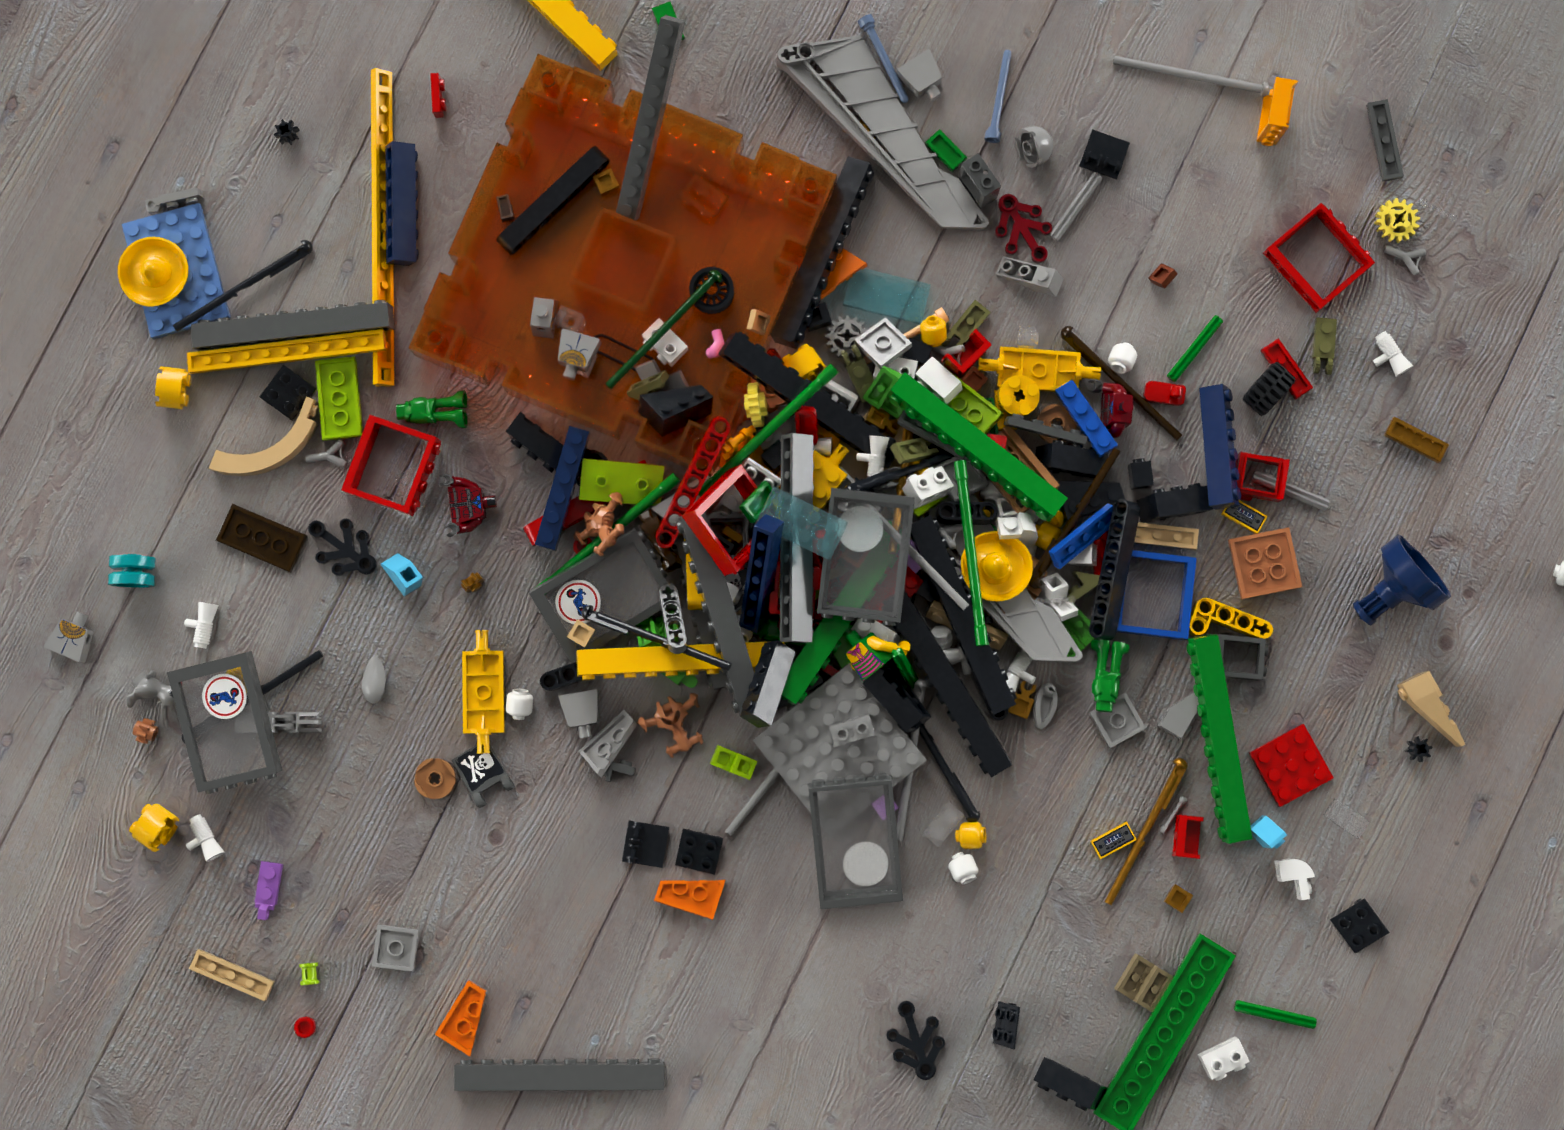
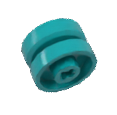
[108,554,156,588]

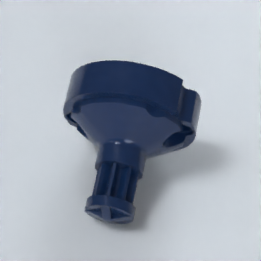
[1353,534,1451,626]

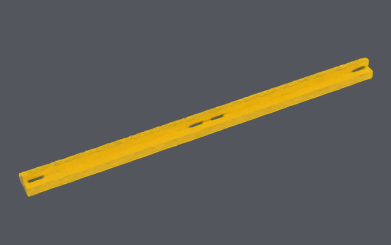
[371,68,394,387]

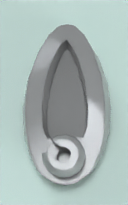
[362,656,386,704]
[1033,683,1058,729]

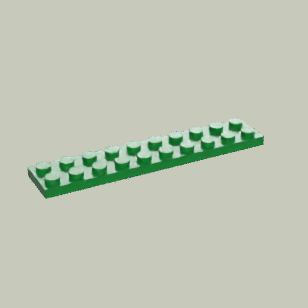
[1093,933,1236,1130]

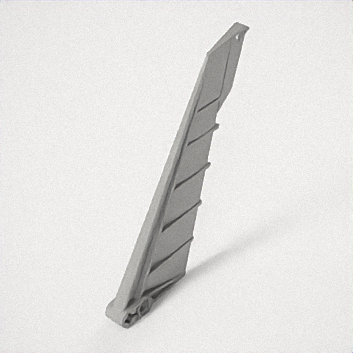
[775,35,989,231]
[867,460,1083,663]

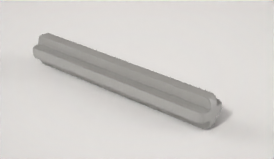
[1050,172,1102,241]
[1252,471,1330,511]

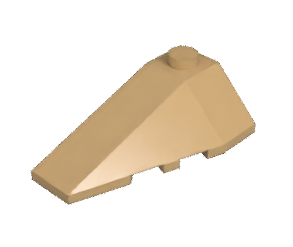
[1397,671,1465,747]

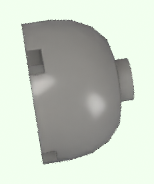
[1015,126,1053,168]

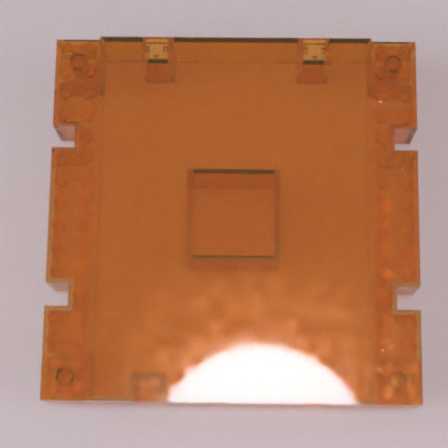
[409,54,837,477]

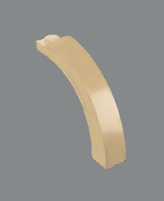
[209,396,319,476]

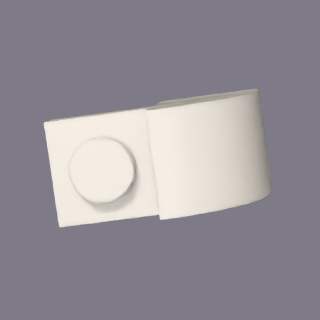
[995,512,1038,546]
[1039,572,1078,622]
[1274,859,1315,900]

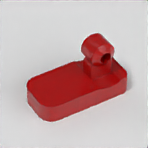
[1143,381,1186,406]
[795,406,818,446]

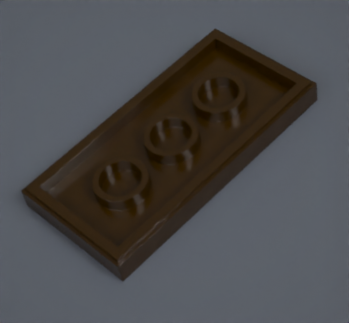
[215,504,307,573]

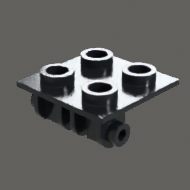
[1079,129,1130,180]
[259,365,316,421]
[622,820,669,868]
[675,829,723,875]
[1330,898,1390,953]
[992,1001,1020,1049]

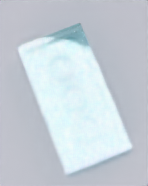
[843,268,931,324]
[755,486,848,560]

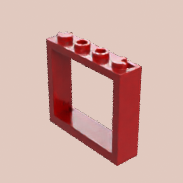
[1263,203,1375,313]
[341,415,441,516]
[682,464,780,576]

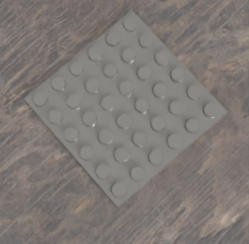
[753,663,927,837]

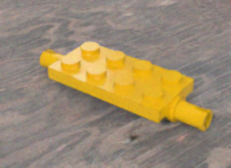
[978,346,1101,392]
[772,443,849,521]
[462,630,505,754]

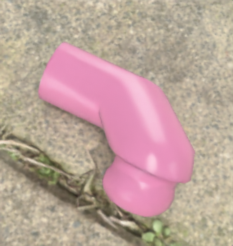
[706,329,725,359]

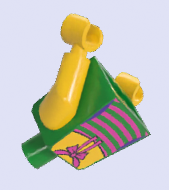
[846,629,910,682]

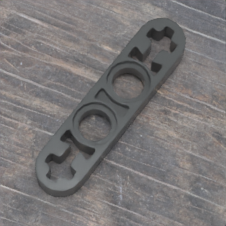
[659,584,687,654]

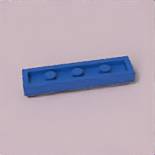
[1055,380,1118,458]
[1048,503,1113,569]

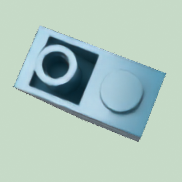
[381,553,423,597]
[1251,815,1287,849]

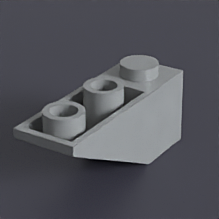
[996,256,1064,297]
[1157,692,1199,739]

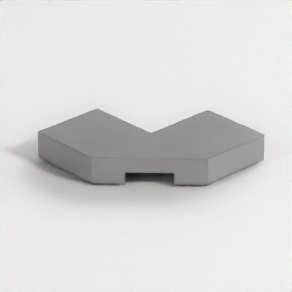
[635,359,689,392]

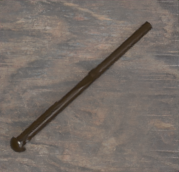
[1060,326,1182,441]
[1028,448,1121,589]

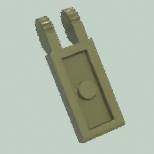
[942,300,991,355]
[1312,317,1337,375]
[840,344,874,403]
[890,437,939,464]

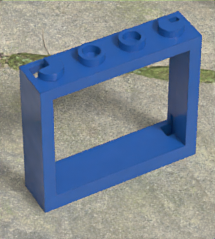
[1117,550,1197,640]

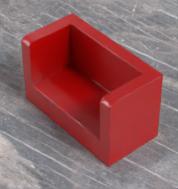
[1172,815,1204,859]

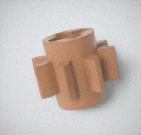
[132,718,159,744]

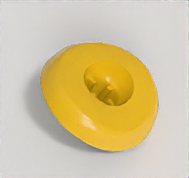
[118,237,188,307]
[961,531,1033,602]

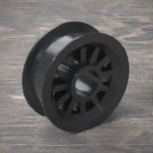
[689,267,734,314]

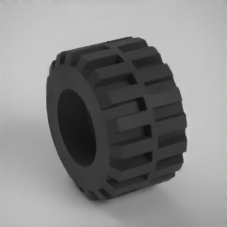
[1243,362,1296,416]

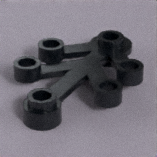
[308,518,377,576]
[886,1000,945,1080]

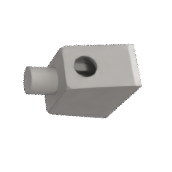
[896,49,942,101]
[559,689,599,739]

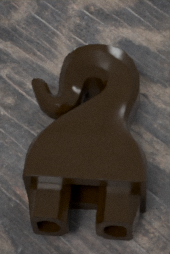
[639,510,683,573]

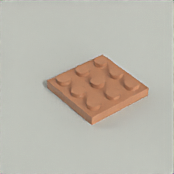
[1228,527,1302,600]

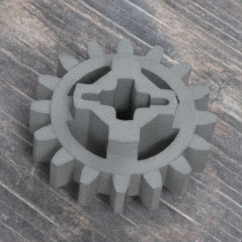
[825,315,868,359]

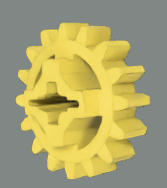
[1374,198,1420,243]
[744,382,768,428]

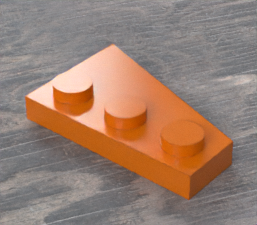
[820,248,868,300]
[654,880,726,920]
[435,980,486,1056]

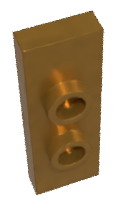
[1384,417,1449,463]

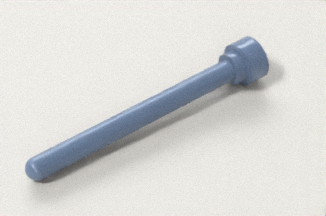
[857,14,909,103]
[984,50,1011,143]

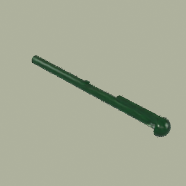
[605,270,722,389]

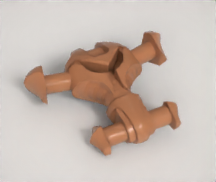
[574,492,624,556]
[637,693,703,758]

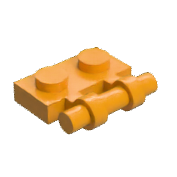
[720,425,756,468]

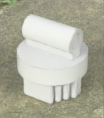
[931,625,953,649]

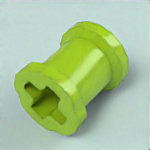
[299,962,319,985]

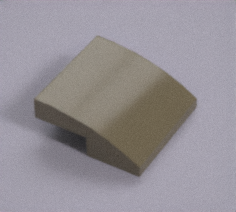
[1114,953,1173,1012]

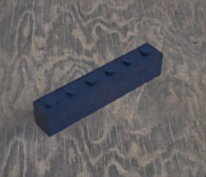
[385,141,419,266]
[1199,384,1241,510]
[535,426,590,551]
[739,514,784,633]

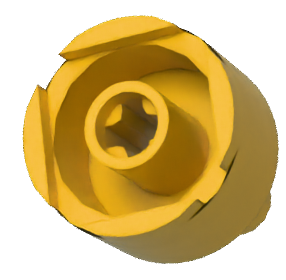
[781,344,826,382]
[155,366,191,409]
[997,375,1040,416]
[129,804,179,852]

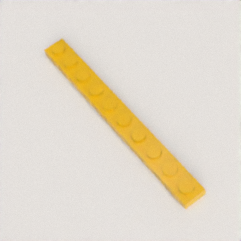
[187,329,386,374]

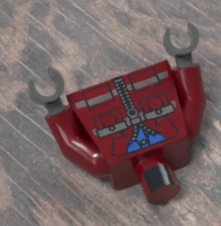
[1087,380,1134,441]
[439,473,497,537]

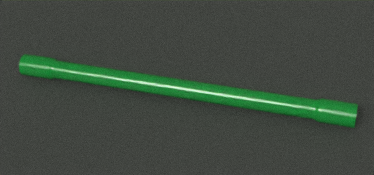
[698,363,839,497]
[954,460,989,646]
[536,472,681,595]

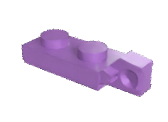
[255,861,283,920]

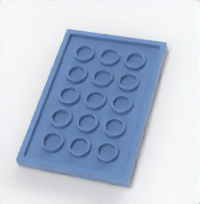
[122,203,231,339]

